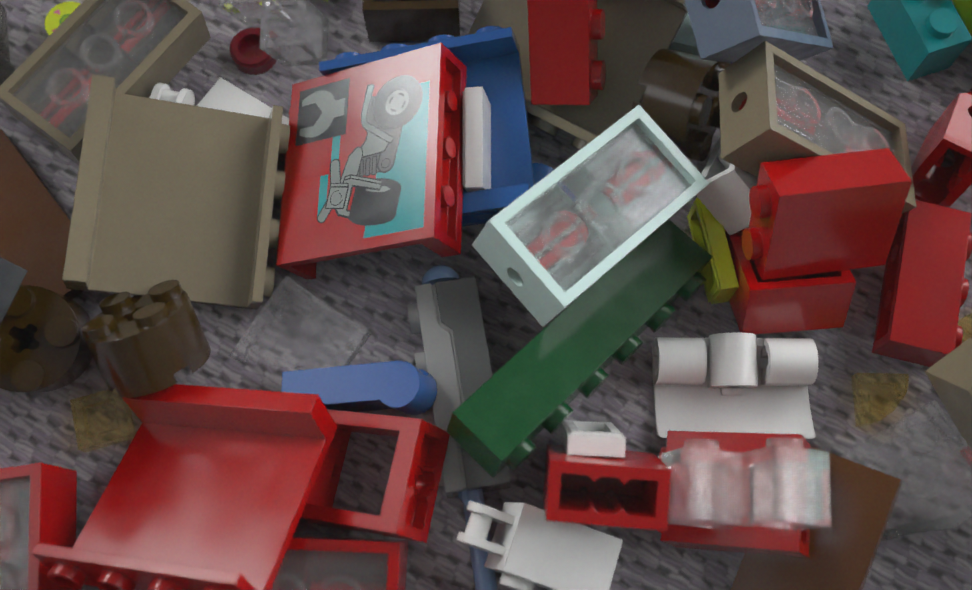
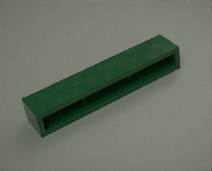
[446,219,712,478]

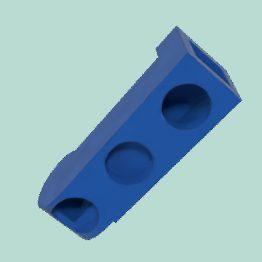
[281,361,438,415]

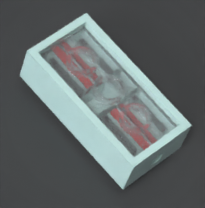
[472,105,709,327]

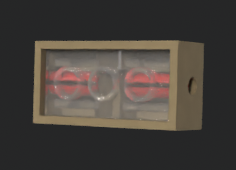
[0,0,211,165]
[718,41,916,214]

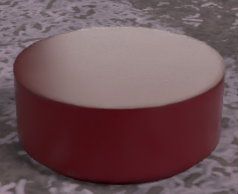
[229,27,278,75]

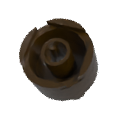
[632,48,731,162]
[81,280,211,398]
[0,285,93,393]

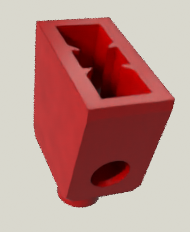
[911,92,972,208]

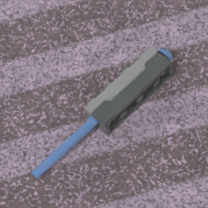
[407,265,511,590]

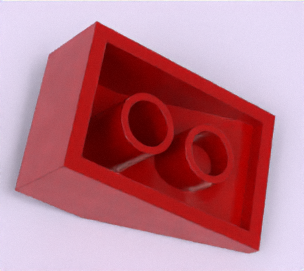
[724,227,857,334]

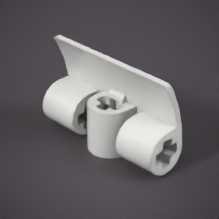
[652,332,818,439]

